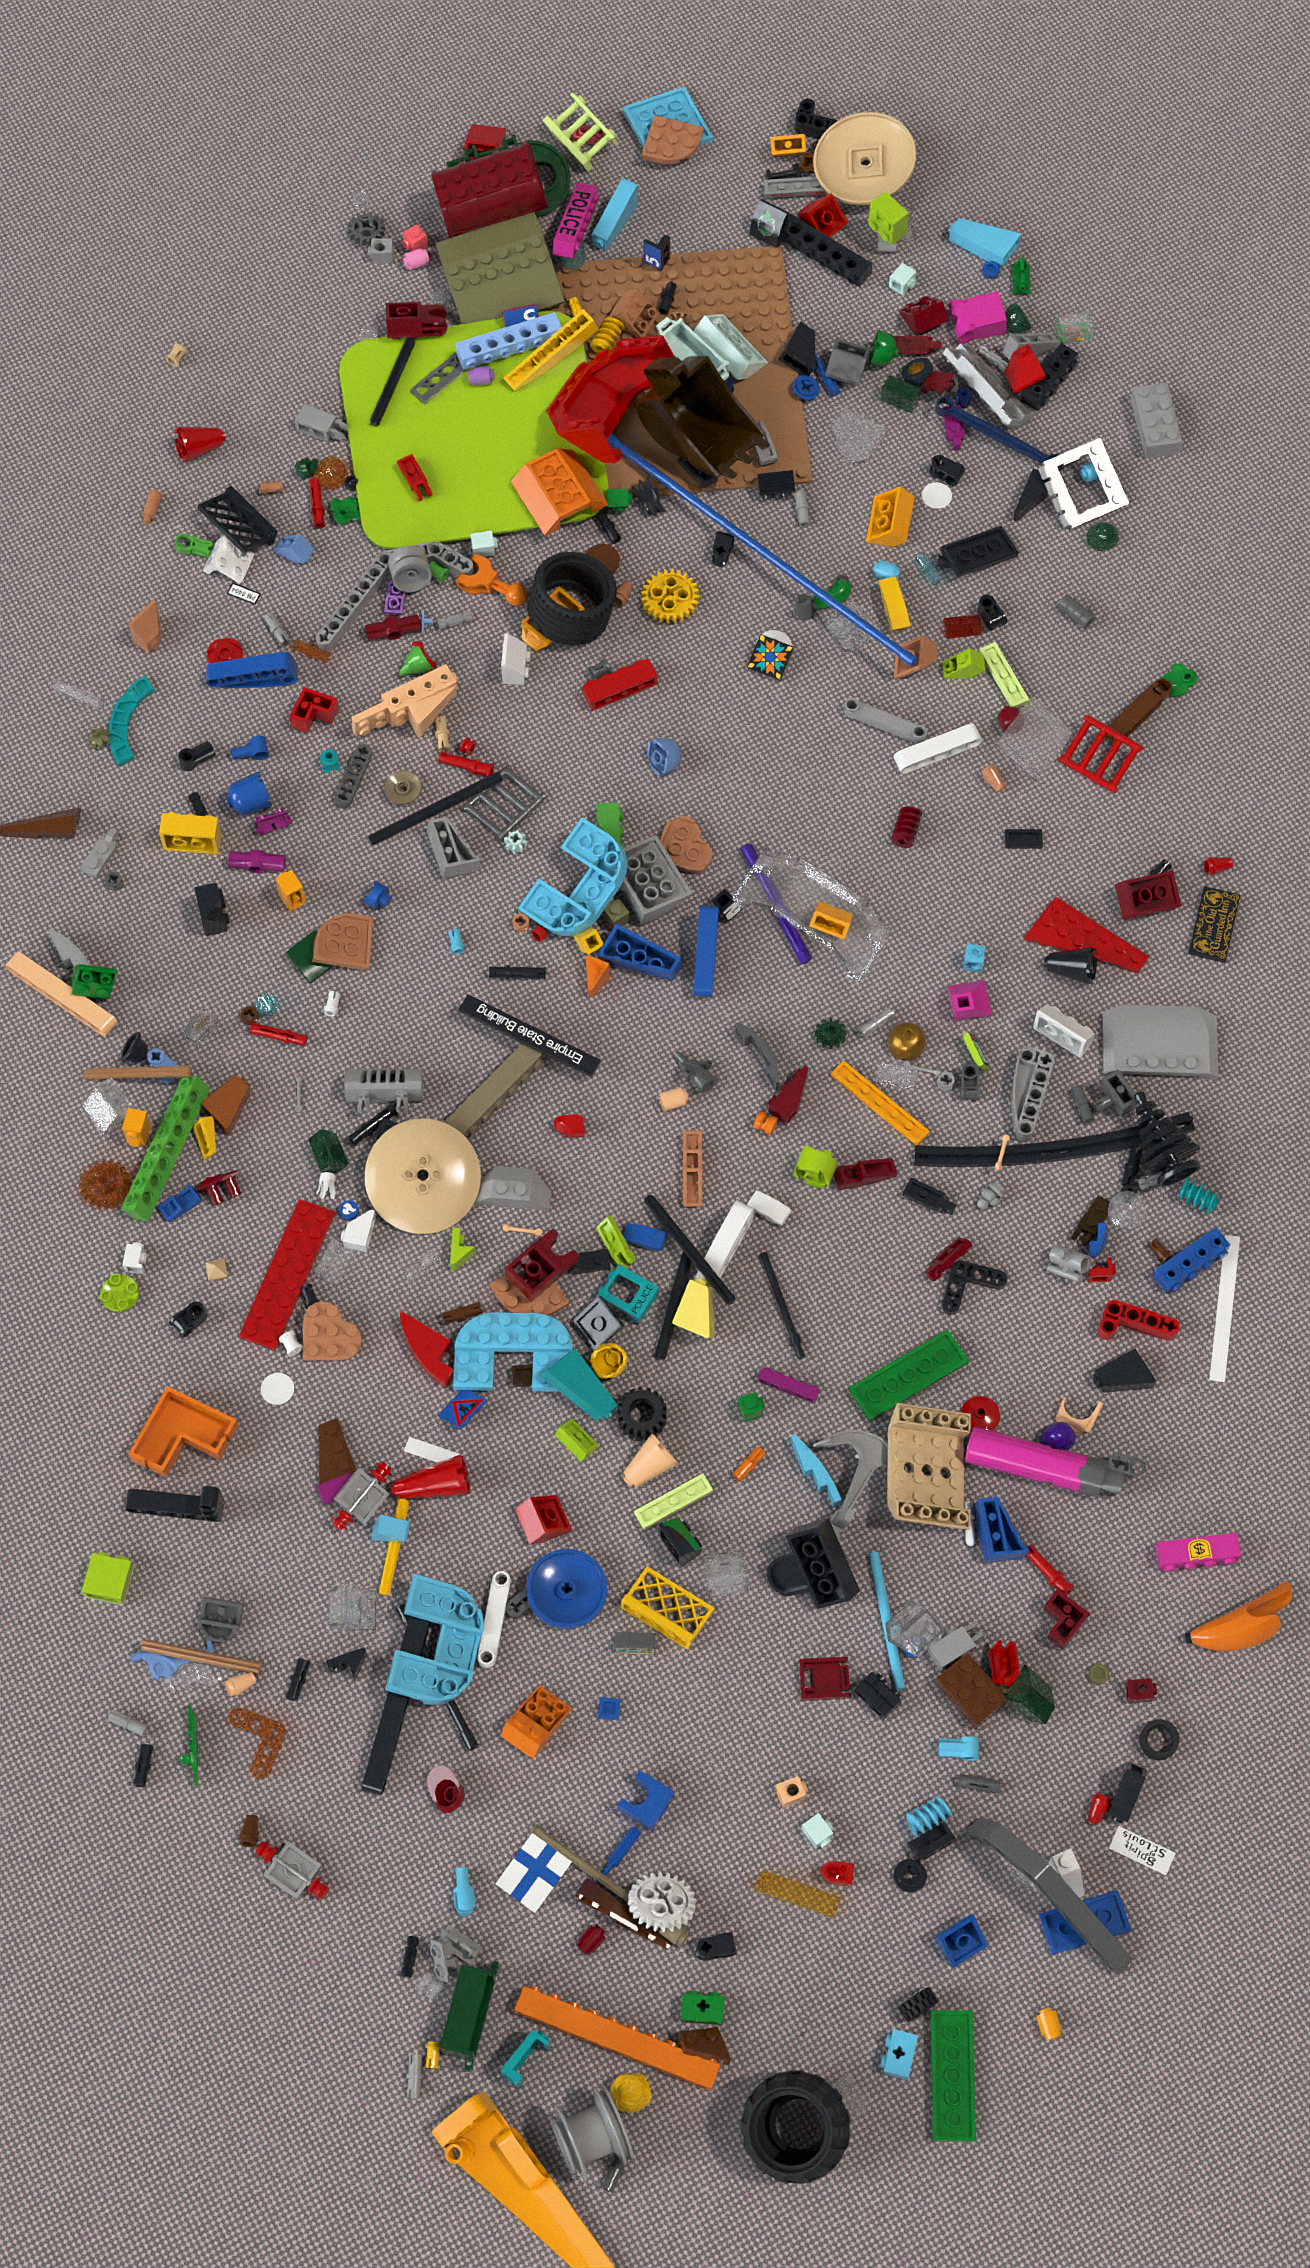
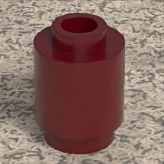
[576,1924,606,1956]

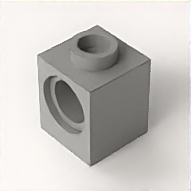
[368,238,393,264]

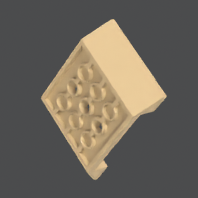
[887,1403,971,1530]

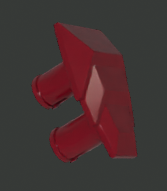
[197,1170,242,1206]

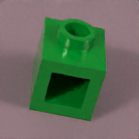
[607,489,632,511]
[737,1392,765,1423]

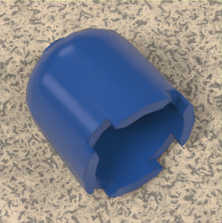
[226,771,272,815]

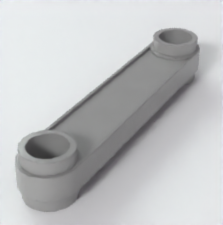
[843,698,927,744]

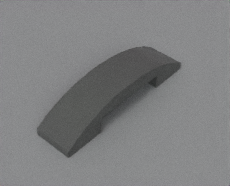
[734,1022,779,1090]

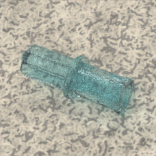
[915,553,941,586]

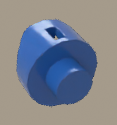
[363,881,392,909]

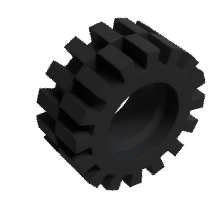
[898,1987,939,2023]

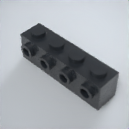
[1020,343,1079,411]

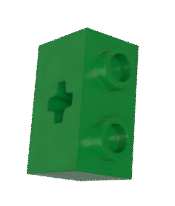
[681,1991,725,2025]

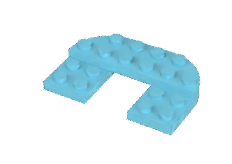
[517,818,627,936]
[453,1313,573,1392]
[386,1574,484,1705]

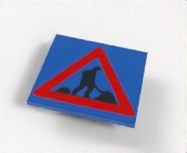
[438,1390,487,1430]

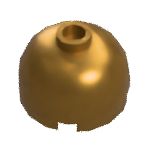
[888,1022,926,1061]

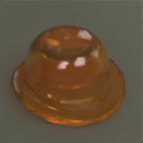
[316,456,348,489]

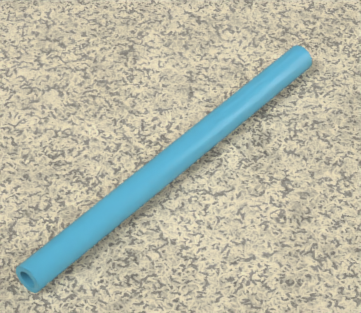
[869,1552,905,1691]

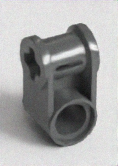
[960,1062,980,1100]

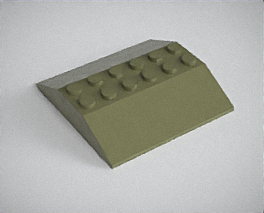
[435,212,565,324]

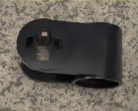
[929,455,965,486]
[712,531,735,567]
[977,594,1007,631]
[169,1301,207,1338]
[696,1932,737,1961]

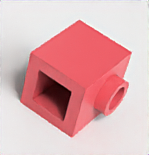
[402,224,428,252]

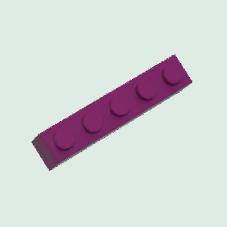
[758,1367,820,1404]

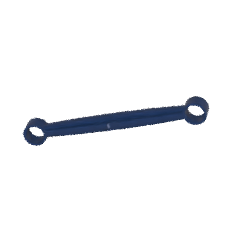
[935,396,1063,472]

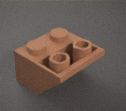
[608,288,659,338]

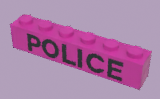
[553,183,599,258]

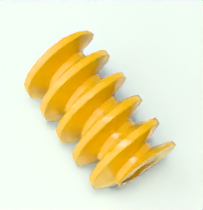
[590,317,624,353]

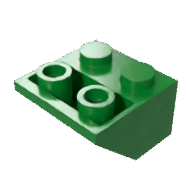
[71,964,117,999]

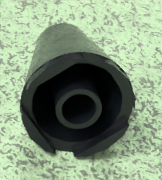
[1044,947,1097,985]

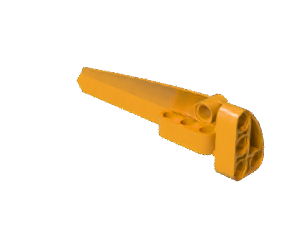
[431,2092,616,2268]

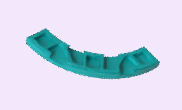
[109,675,155,767]

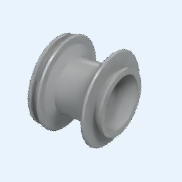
[550,2086,634,2182]

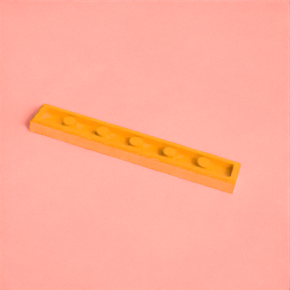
[831,1060,930,1145]

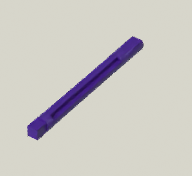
[740,844,812,964]

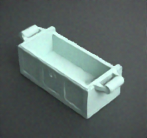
[656,317,730,381]

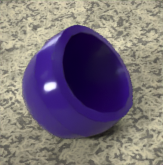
[1040,1422,1076,1451]

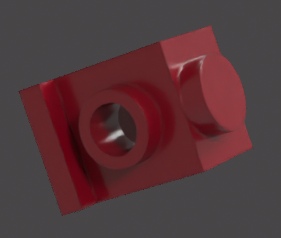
[1125,1678,1157,1704]

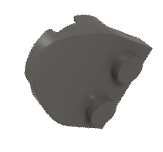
[198,1597,244,1642]

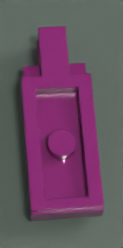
[942,405,965,451]

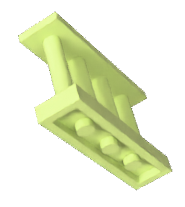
[543,93,618,172]

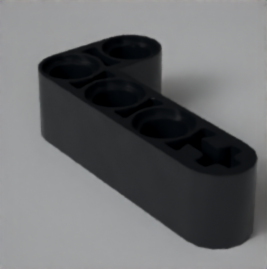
[795,98,839,140]

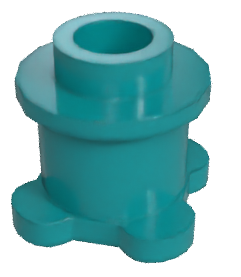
[320,749,341,773]

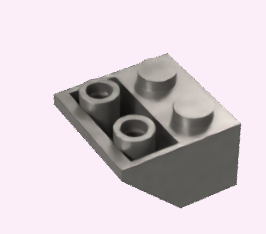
[825,338,871,386]

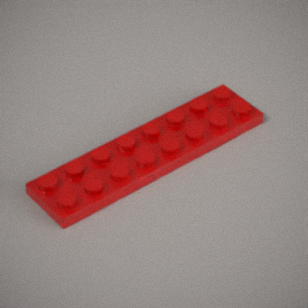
[239,1199,335,1351]

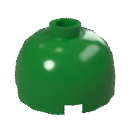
[869,330,899,367]

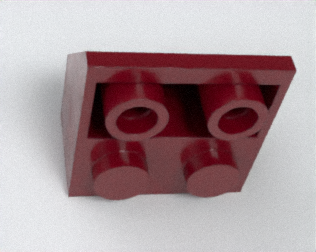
[899,296,949,334]

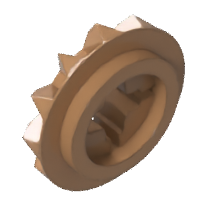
[665,312,693,326]

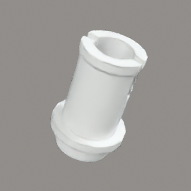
[323,991,341,1017]

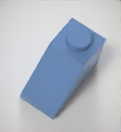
[272,534,315,563]

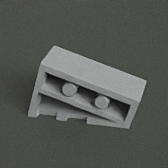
[427,816,481,879]

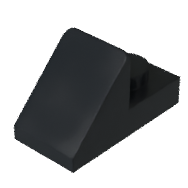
[326,1647,367,1681]

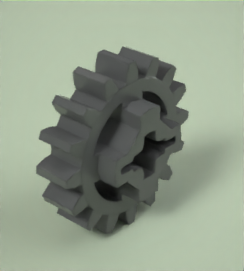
[348,211,385,247]

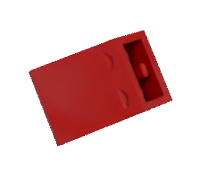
[464,124,506,161]

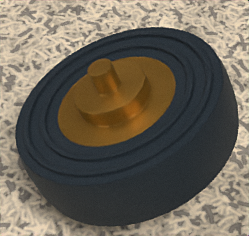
[902,358,933,386]

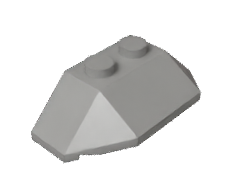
[474,1166,551,1211]

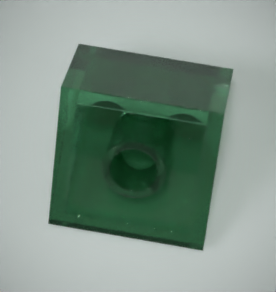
[1005,1665,1055,1725]

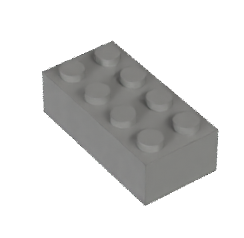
[1131,382,1182,458]

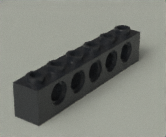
[781,213,872,288]

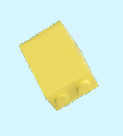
[672,1277,715,1338]

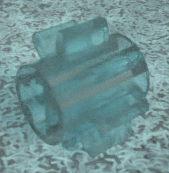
[255,993,279,1016]

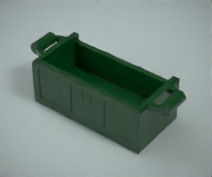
[440,1961,500,2072]

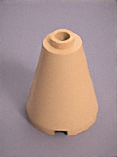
[623,1434,678,1487]

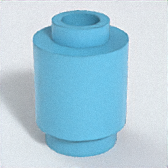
[1080,462,1099,482]
[873,560,901,579]

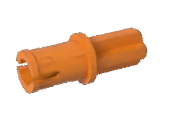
[732,1447,766,1482]

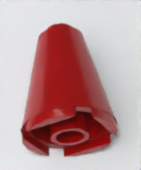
[174,426,225,462]

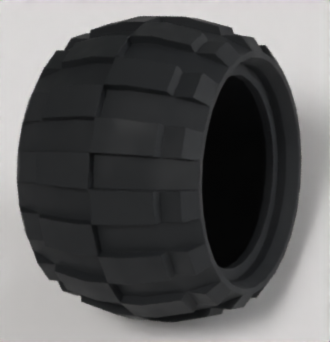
[740,2070,851,2185]

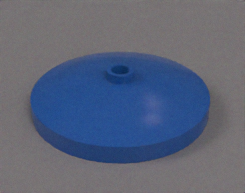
[526,1549,607,1629]

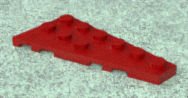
[1024,897,1149,973]

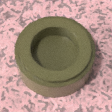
[1088,1663,1109,1685]

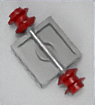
[332,1462,392,1531]
[256,1840,330,1900]

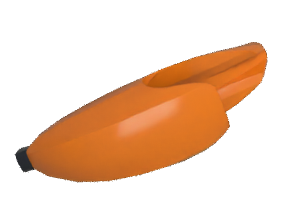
[1185,1581,1292,1651]

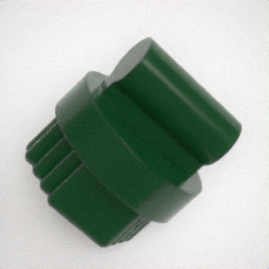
[295,457,319,479]

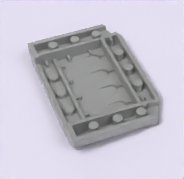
[1102,1005,1218,1080]

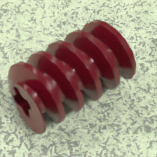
[891,806,923,848]

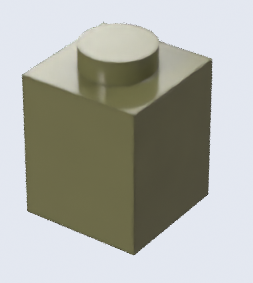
[603,899,629,930]

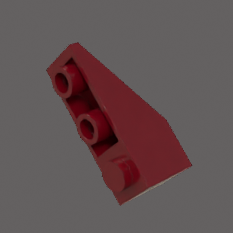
[768,1065,809,1126]

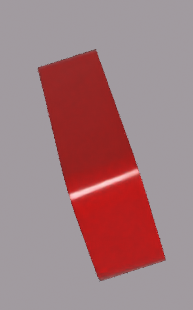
[1098,1300,1180,1341]

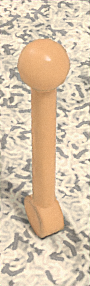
[995,1134,1010,1170]
[502,1224,542,1237]

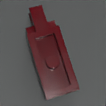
[893,336,942,354]
[924,1237,973,1282]

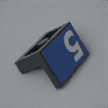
[644,234,670,271]

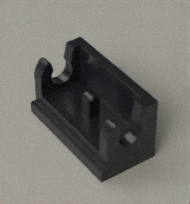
[907,1822,956,1863]

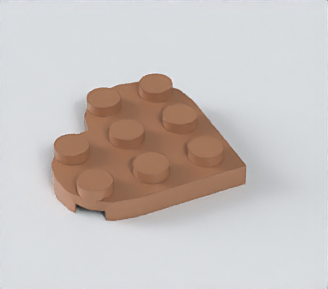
[660,816,712,874]
[303,1301,362,1361]

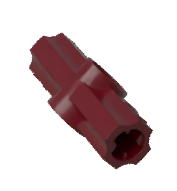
[365,614,421,641]

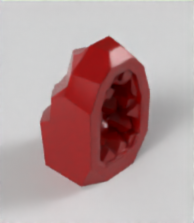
[553,1114,585,1138]
[820,1861,854,1887]

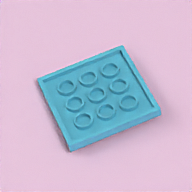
[623,87,713,162]

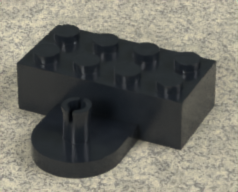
[767,1518,860,1609]

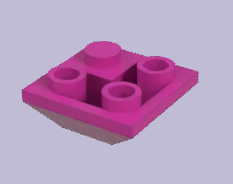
[947,980,992,1021]

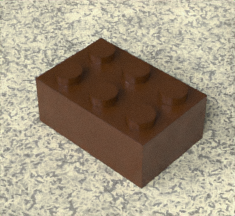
[935,1653,1008,1730]

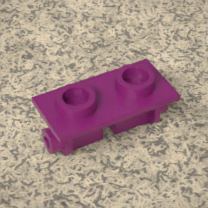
[253,808,292,835]

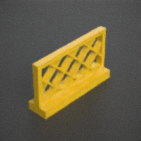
[620,1566,715,1650]

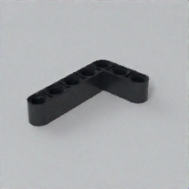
[125,1486,225,1522]

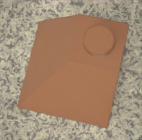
[128,599,161,654]
[894,635,937,680]

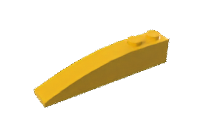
[503,309,599,391]

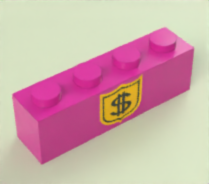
[1155,1533,1241,1572]

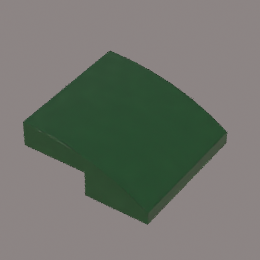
[285,930,335,984]

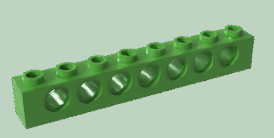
[121,1076,210,1221]

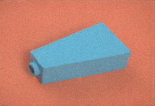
[592,178,638,251]
[948,218,1021,269]

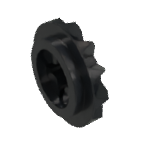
[894,1859,927,1893]

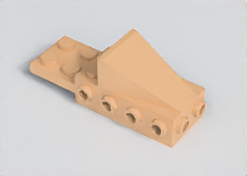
[352,664,458,738]

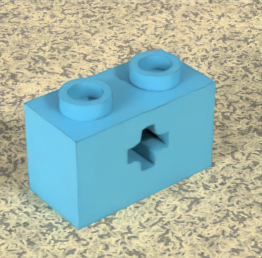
[880,2029,918,2080]

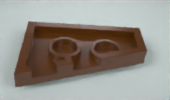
[319,1418,356,1485]

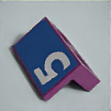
[501,304,539,327]

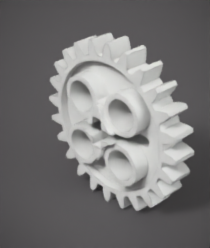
[628,1872,696,1932]

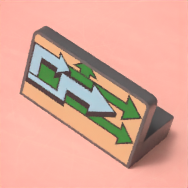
[614,1632,655,1655]

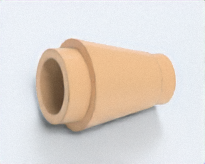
[224,1672,256,1697]

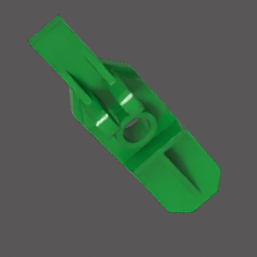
[180,1704,199,1787]

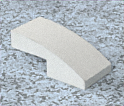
[747,1190,792,1226]

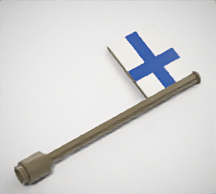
[496,1824,690,1946]

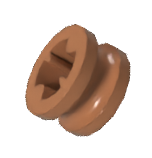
[512,913,529,932]

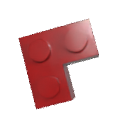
[289,687,339,733]

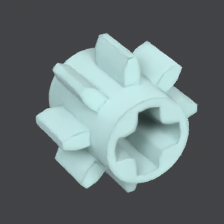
[504,830,527,854]

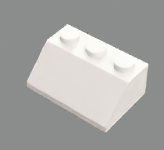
[1033,1004,1095,1058]

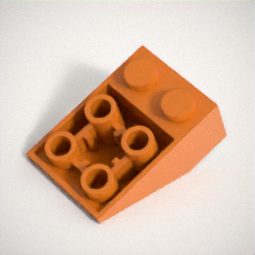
[501,1685,572,1759]

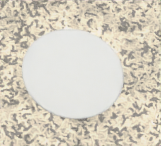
[922,482,952,509]
[261,1373,294,1405]

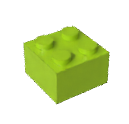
[868,191,909,245]

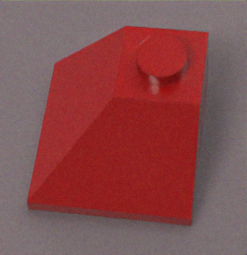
[797,193,848,237]
[1004,344,1046,394]

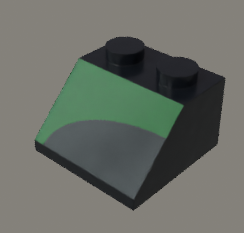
[658,1517,702,1568]

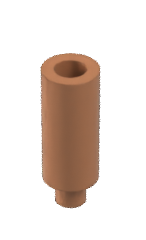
[142,490,162,525]

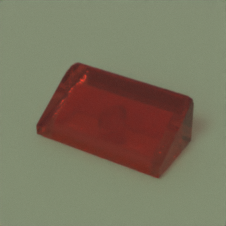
[943,614,982,639]

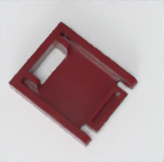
[799,1657,851,1701]

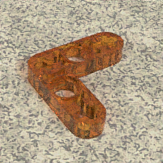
[229,1708,286,1780]

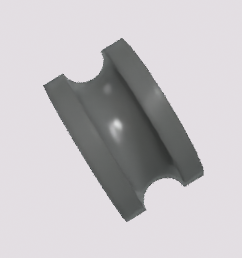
[105,872,123,891]

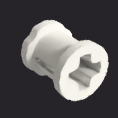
[279,1331,303,1357]

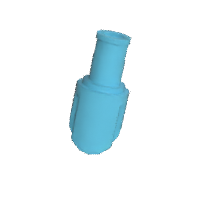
[453,1867,475,1917]

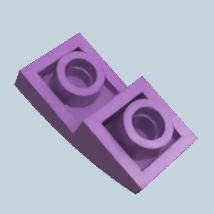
[384,581,406,614]

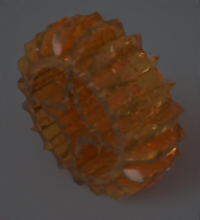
[79,1159,132,1210]

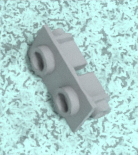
[438,1925,483,1965]
[430,1936,457,1983]

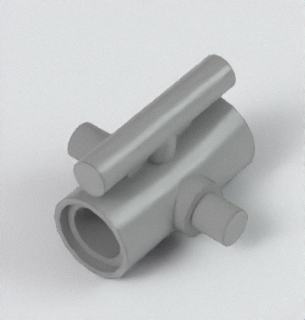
[1047,1245,1092,1282]

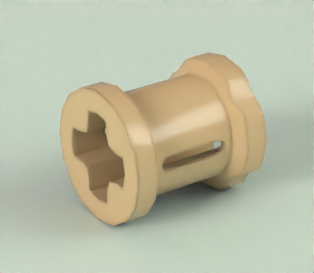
[165,343,187,367]

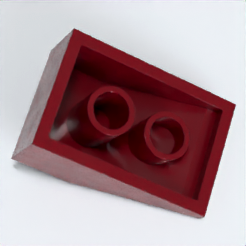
[1115,870,1182,920]

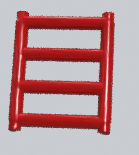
[1058,714,1144,793]

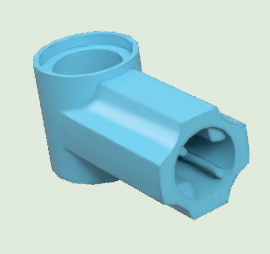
[938,1736,979,1761]

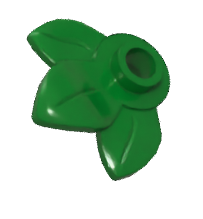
[330,497,361,525]
[1162,664,1198,697]

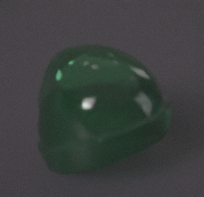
[1005,303,1032,334]
[1086,522,1119,551]

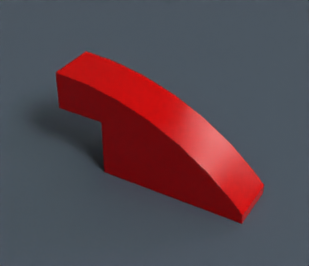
[400,1311,454,1388]

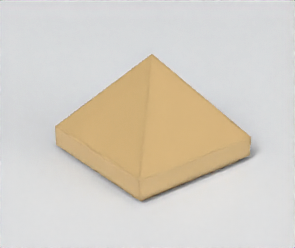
[205,1259,228,1281]

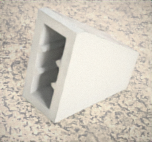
[1049,1848,1085,1898]

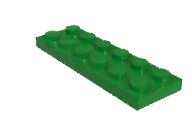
[848,1329,969,1422]
[930,2010,976,2142]

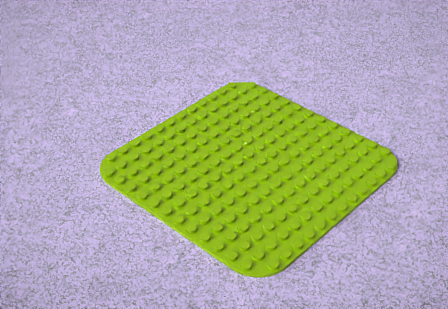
[339,311,609,550]

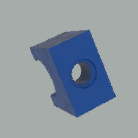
[618,1770,675,1832]

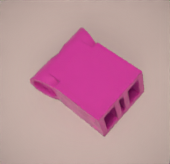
[948,291,1007,344]

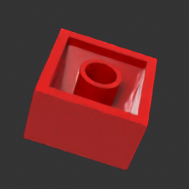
[515,1495,572,1544]

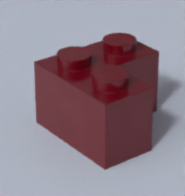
[1043,1589,1090,1650]

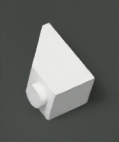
[341,1210,376,1253]

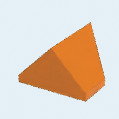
[586,955,610,998]

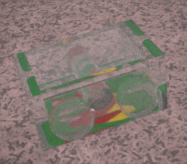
[1054,311,1095,344]

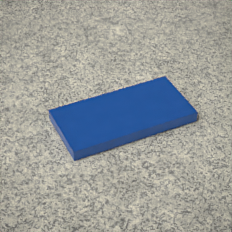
[1039,1890,1132,1955]

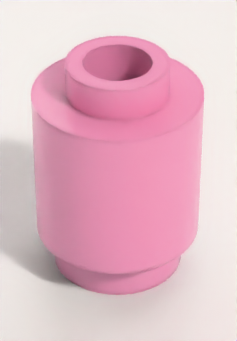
[402,248,429,270]

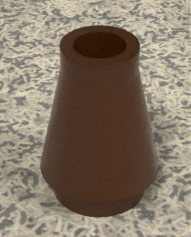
[238,1815,259,1847]

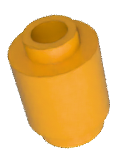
[1036,2007,1062,2041]

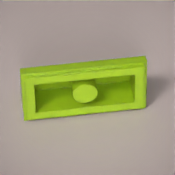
[555,1419,599,1462]

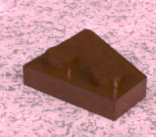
[677,2027,731,2065]

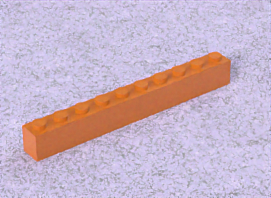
[514,1985,720,2092]

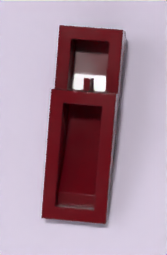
[834,1158,898,1190]

